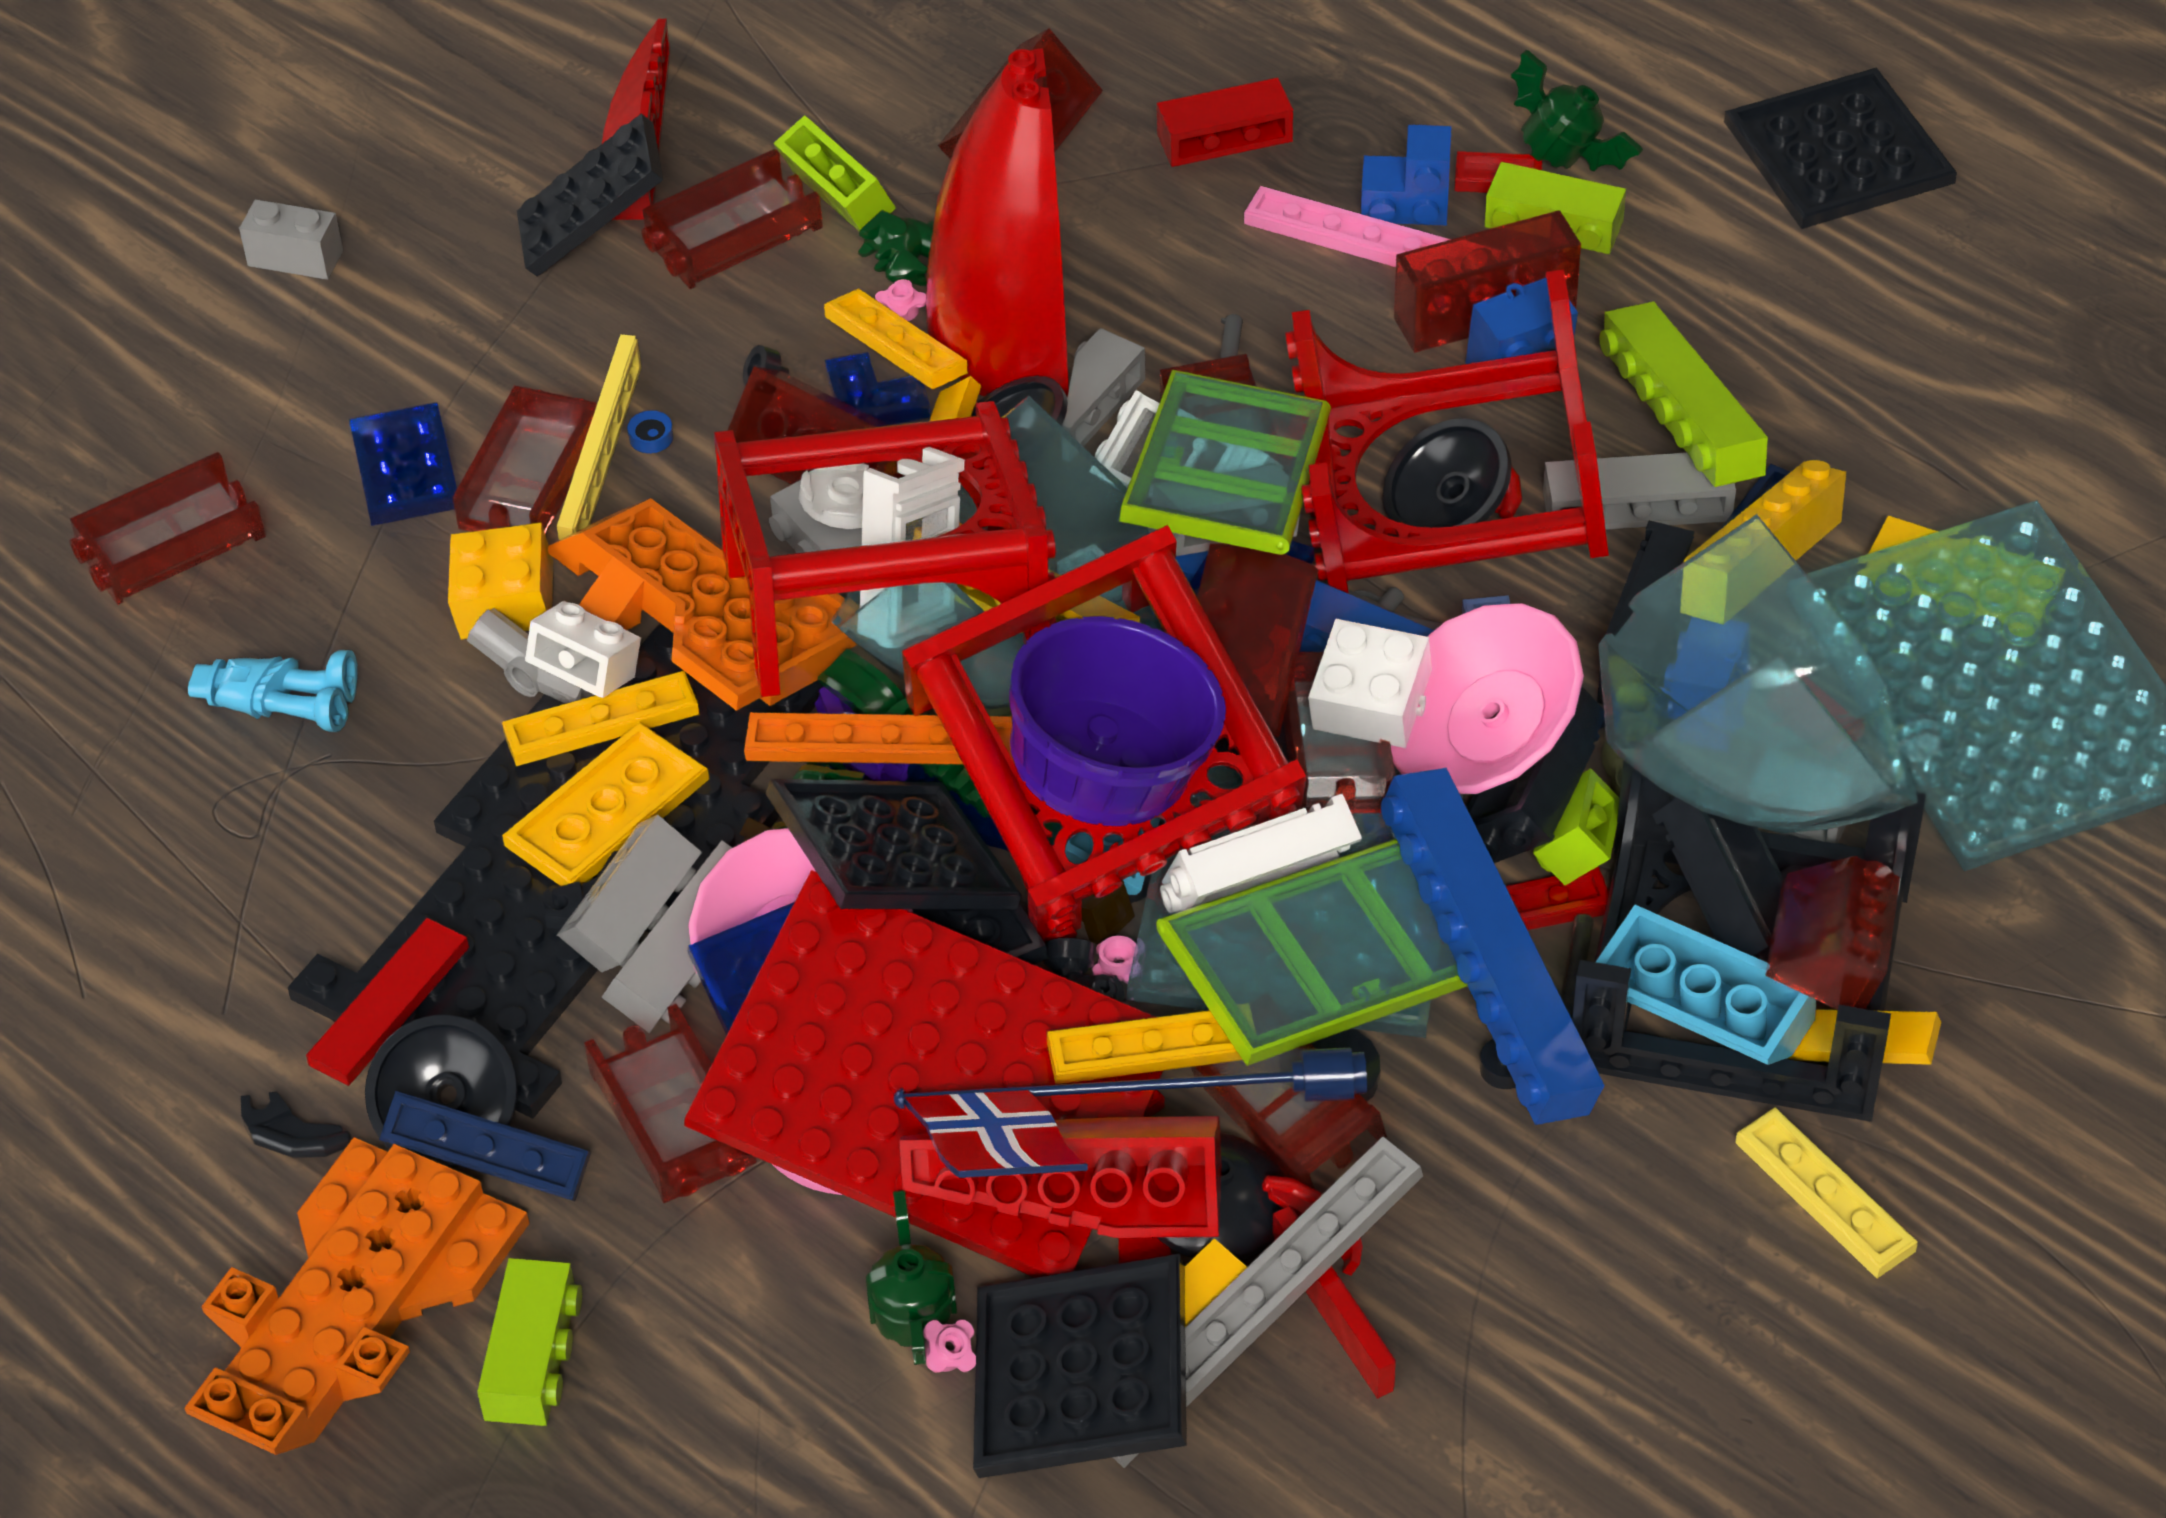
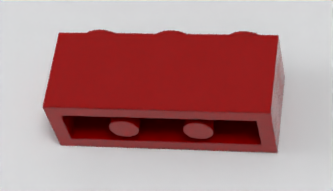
[1157,77,1293,167]

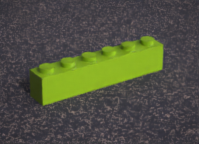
[1599,301,1768,487]

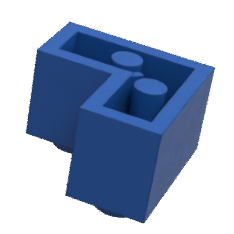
[1361,125,1451,226]

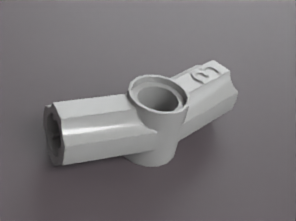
[467,608,595,704]

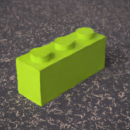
[773,115,896,232]
[1485,162,1626,255]
[477,1258,582,1426]

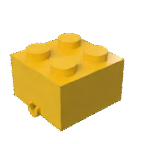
[448,523,553,640]

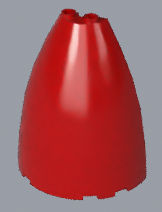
[926,48,1069,397]

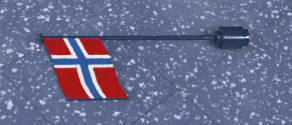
[894,1047,1367,1178]

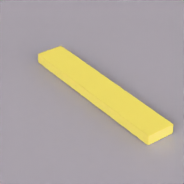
[557,334,641,540]

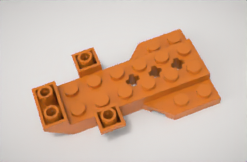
[548,498,873,711]
[185,1137,529,1455]

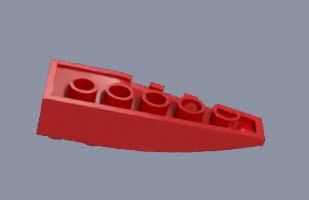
[595,18,670,220]
[900,1116,1222,1238]

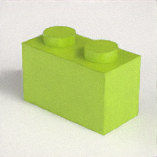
[1533,768,1620,886]

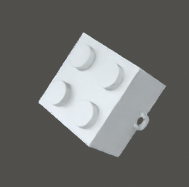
[1308,619,1432,748]

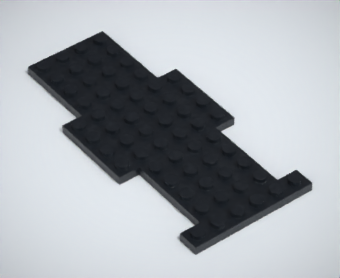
[287,623,824,1119]

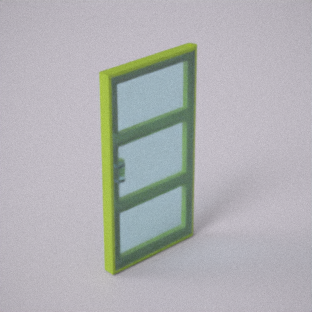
[1119,370,1331,555]
[1156,839,1467,1066]

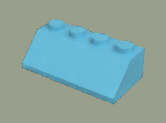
[1596,905,1817,1065]

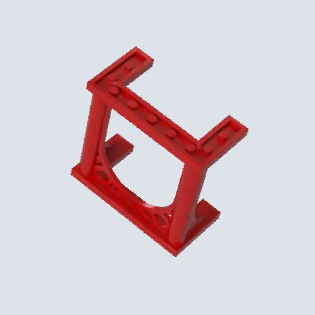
[1285,269,1609,594]
[714,401,1057,697]
[902,525,1307,943]

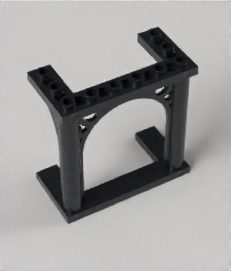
[1572,744,1926,1122]

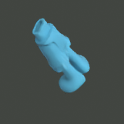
[188,650,357,732]

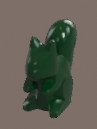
[858,210,934,286]

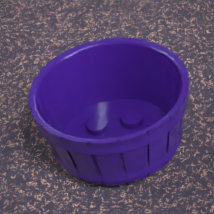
[1009,616,1226,826]

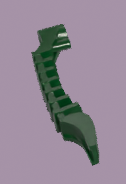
[817,649,1062,844]

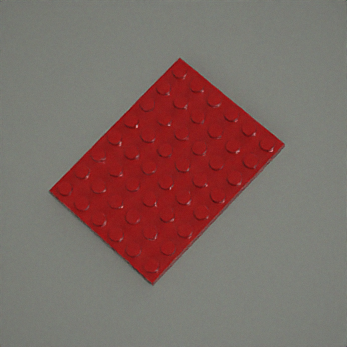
[684,870,1164,1278]

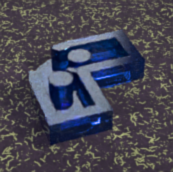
[825,352,931,427]

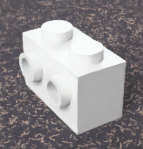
[525,601,641,698]

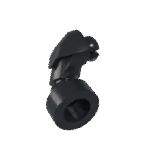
[1044,938,1125,1003]

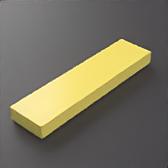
[1735,1107,1918,1279]

